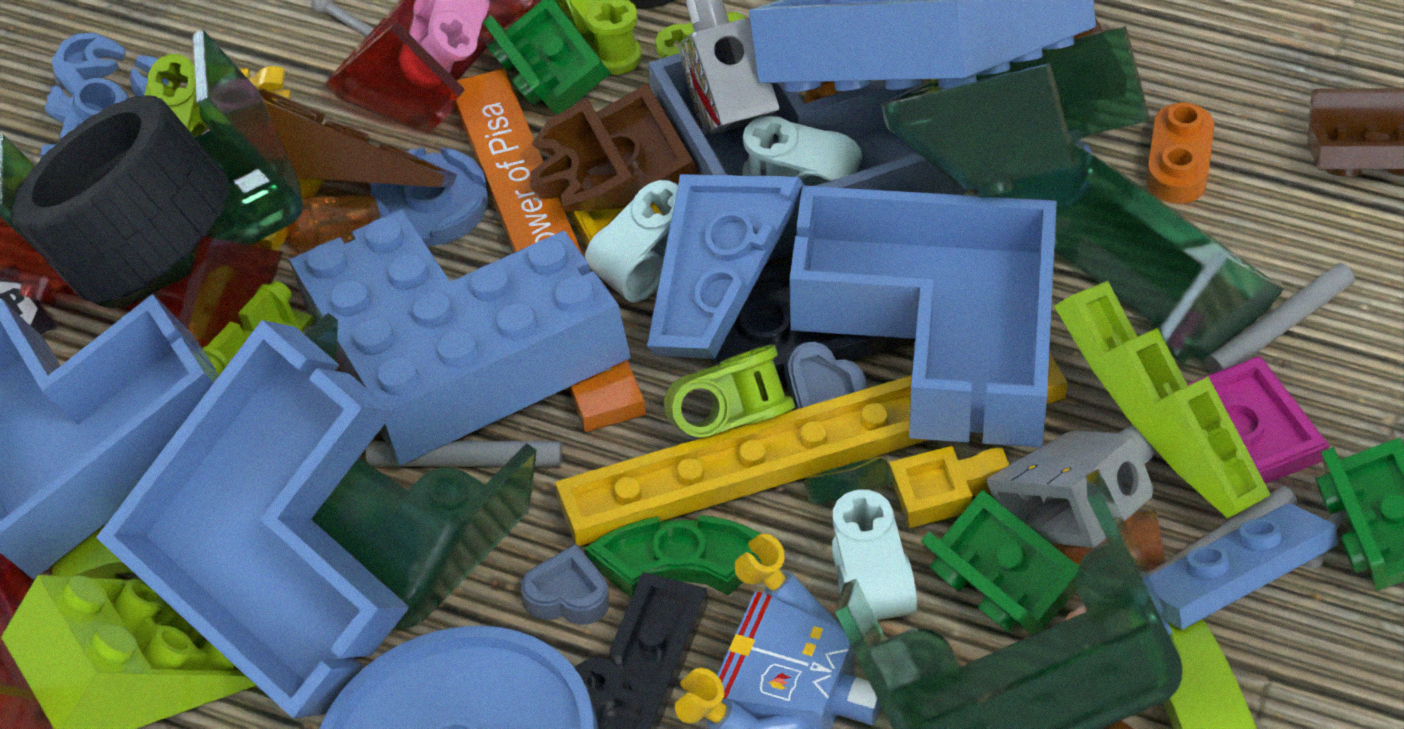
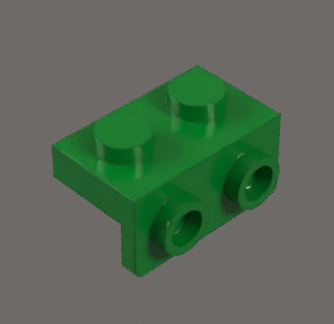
[483,0,611,115]
[1315,437,1404,592]
[920,490,1088,639]

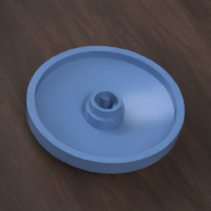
[320,626,598,729]

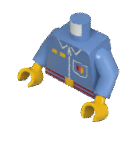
[675,534,885,729]

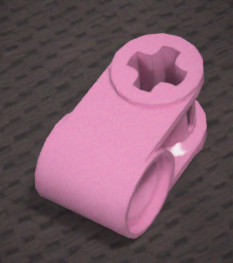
[403,0,490,84]

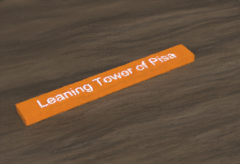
[449,68,646,432]

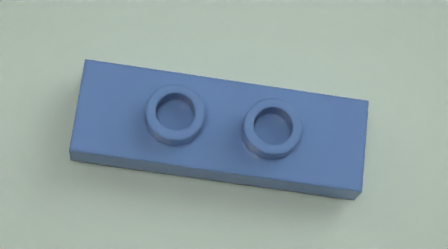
[1134,503,1338,630]

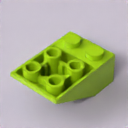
[1,575,257,729]

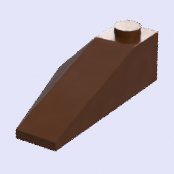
[201,85,457,187]

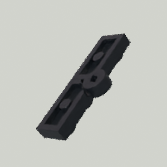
[575,572,708,729]

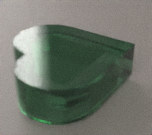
[804,456,892,504]

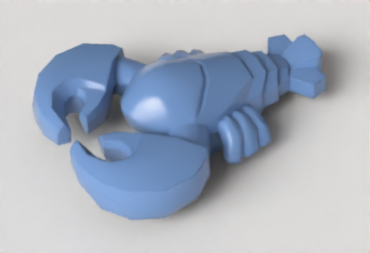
[40,33,182,158]

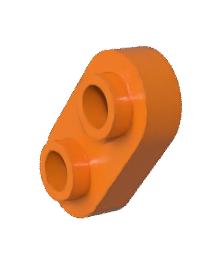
[1146,102,1214,204]

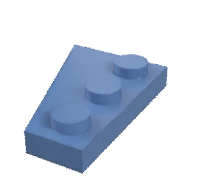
[647,174,804,359]

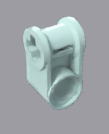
[742,116,863,186]
[585,180,678,302]
[832,490,917,625]

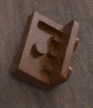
[1307,88,1404,176]

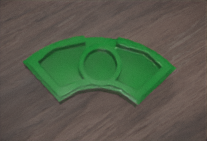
[585,515,762,598]

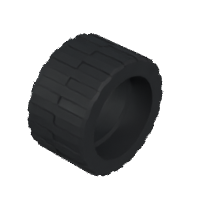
[11,95,229,303]

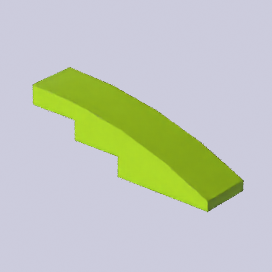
[1054,281,1271,518]

